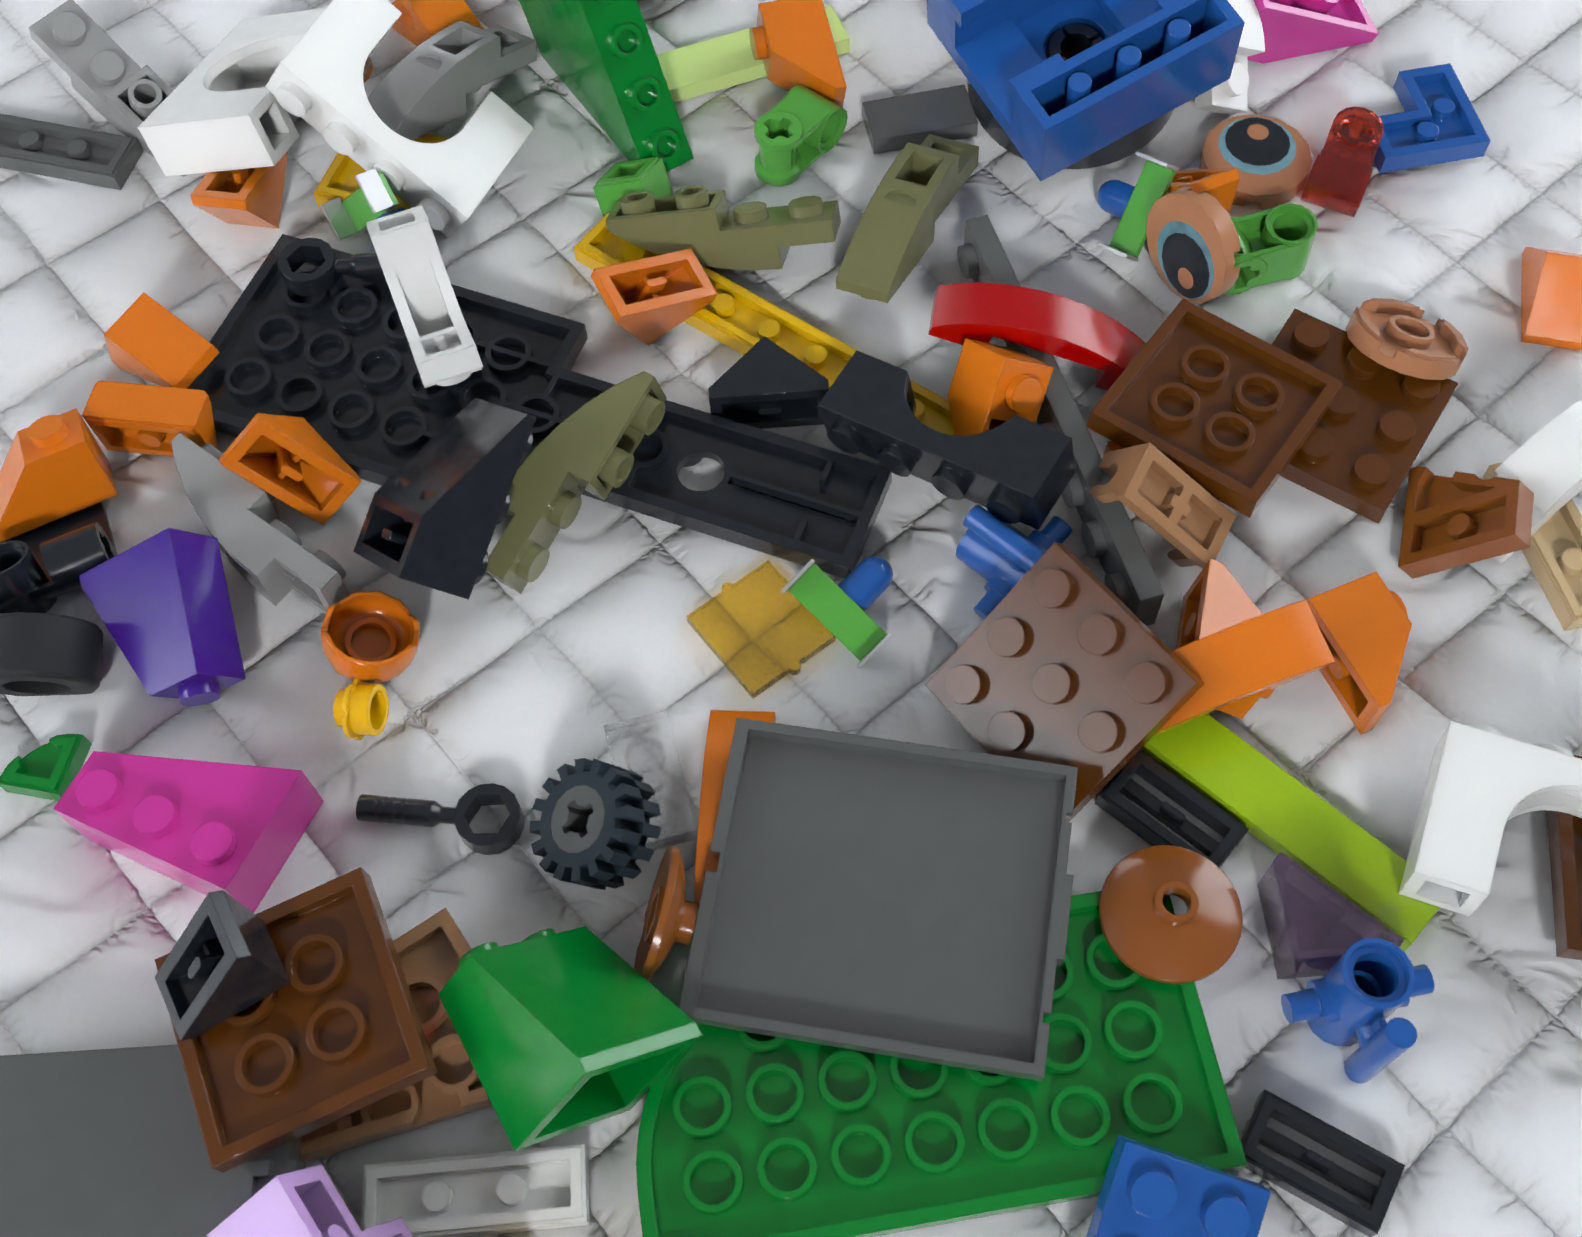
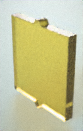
[686,560,836,699]

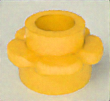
[333,678,389,740]

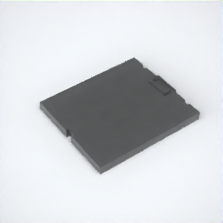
[679,718,1078,1081]
[0,1045,307,1237]

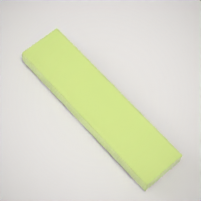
[656,5,850,103]

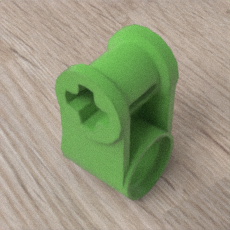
[754,85,848,186]
[1224,203,1318,295]

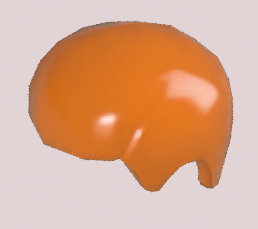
[321,591,420,684]

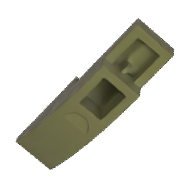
[836,134,979,303]
[605,185,841,270]
[486,371,667,594]

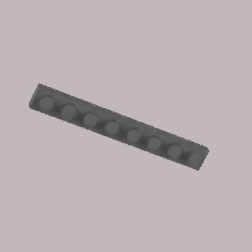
[957,215,1165,626]

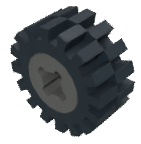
[529,758,661,890]

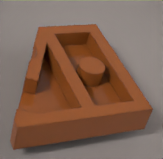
[1398,466,1534,579]

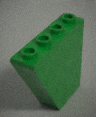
[519,0,694,172]

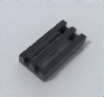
[1095,750,1249,868]
[1240,1089,1405,1237]

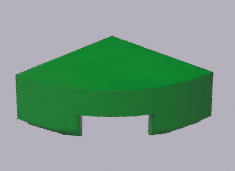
[0,734,92,801]

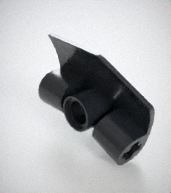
[0,502,117,614]

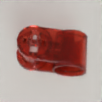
[1300,106,1384,218]

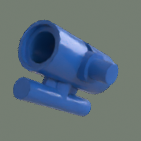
[955,505,1072,620]
[1281,938,1435,1083]

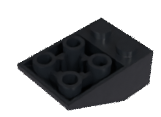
[353,398,536,600]

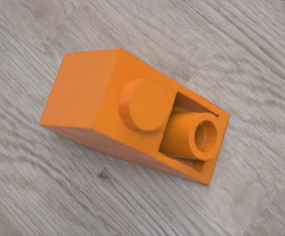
[947,338,1054,436]

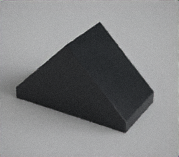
[708,336,829,429]
[155,890,291,1041]

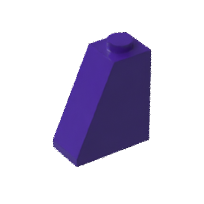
[79,528,246,706]

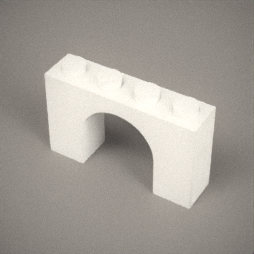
[265,0,534,238]
[138,7,327,177]
[1399,721,1582,917]

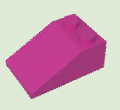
[1248,0,1379,64]

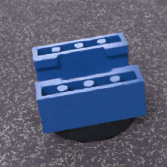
[927,0,1245,182]

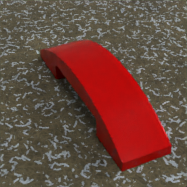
[928,283,1146,391]

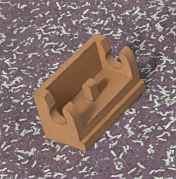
[1090,442,1236,569]

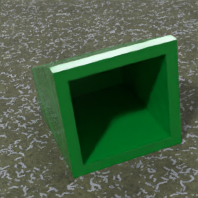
[438,926,702,1151]

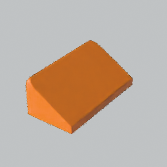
[82,380,219,457]

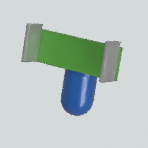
[1096,151,1180,262]
[320,168,405,241]
[780,556,893,669]

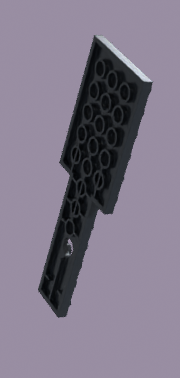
[187,234,892,578]

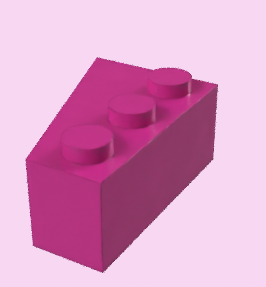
[53,751,324,913]

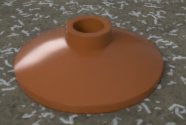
[634,845,699,981]
[1098,845,1243,984]

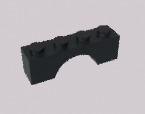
[818,350,1075,530]

